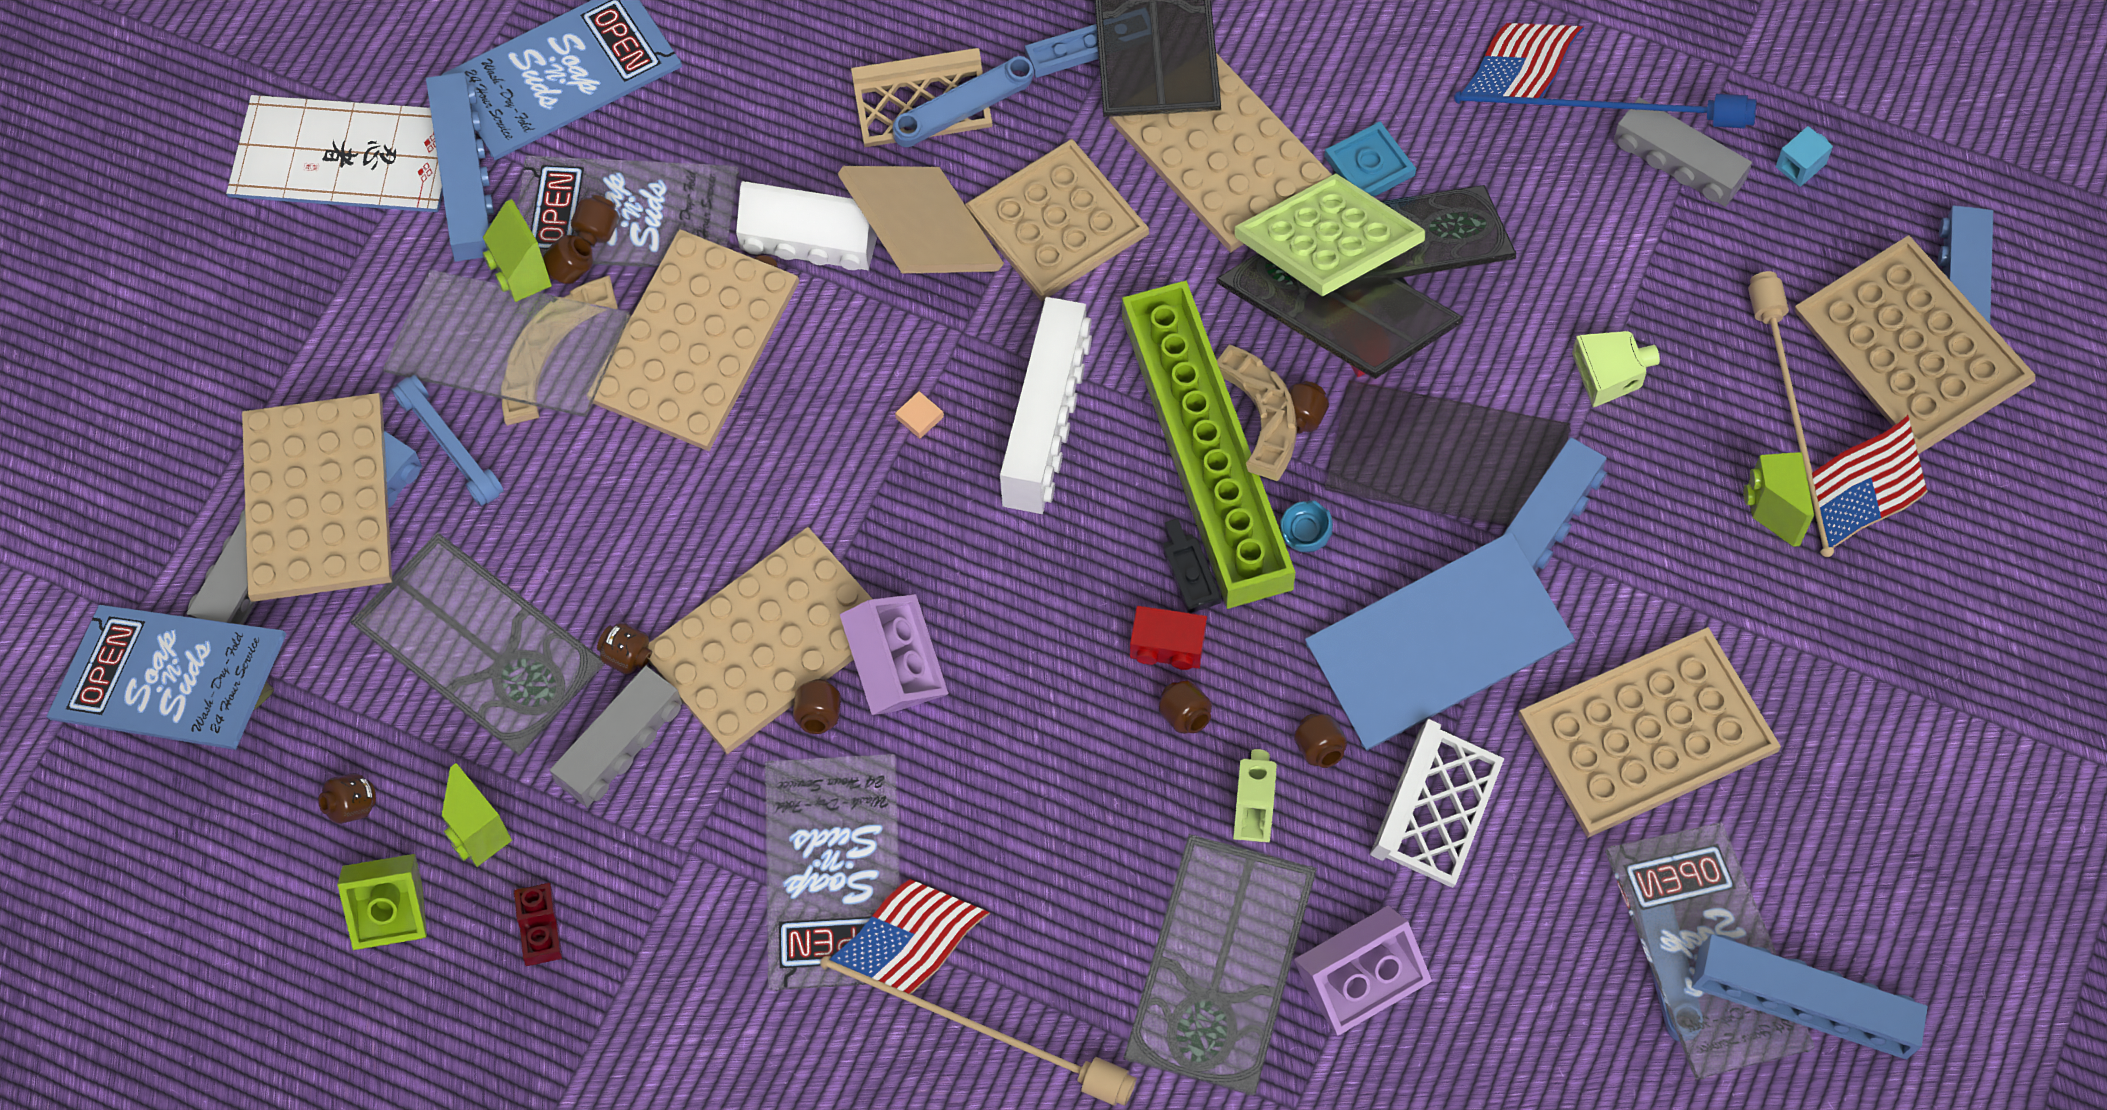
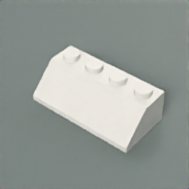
[736,181,877,271]

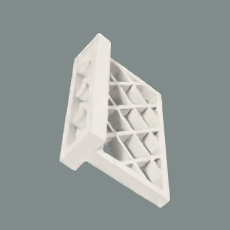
[1370,719,1504,888]

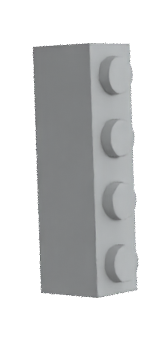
[1613,97,1752,207]
[187,509,256,625]
[549,666,682,808]

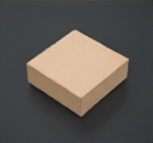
[895,391,944,439]

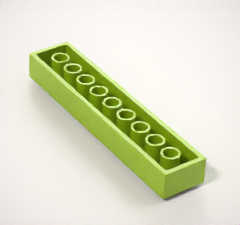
[1122,280,1296,609]

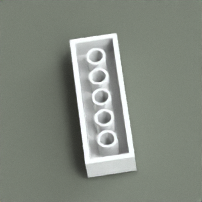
[1000,297,1092,514]

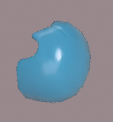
[1280,500,1333,552]

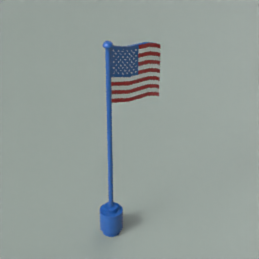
[1454,23,1757,129]

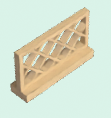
[851,48,992,148]

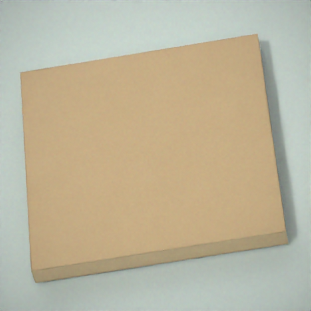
[965,139,1149,302]
[838,166,1004,274]

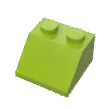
[482,199,552,302]
[1743,452,1814,547]
[442,763,512,867]
[337,854,427,950]

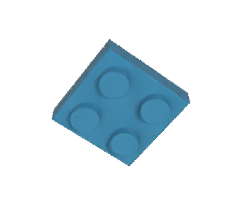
[1324,121,1416,197]

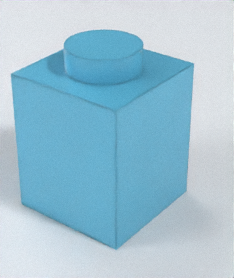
[1775,126,1833,187]

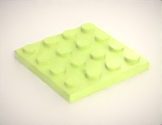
[1235,174,1425,297]

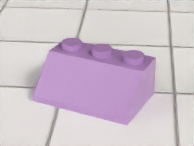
[840,594,948,715]
[1294,906,1432,1036]

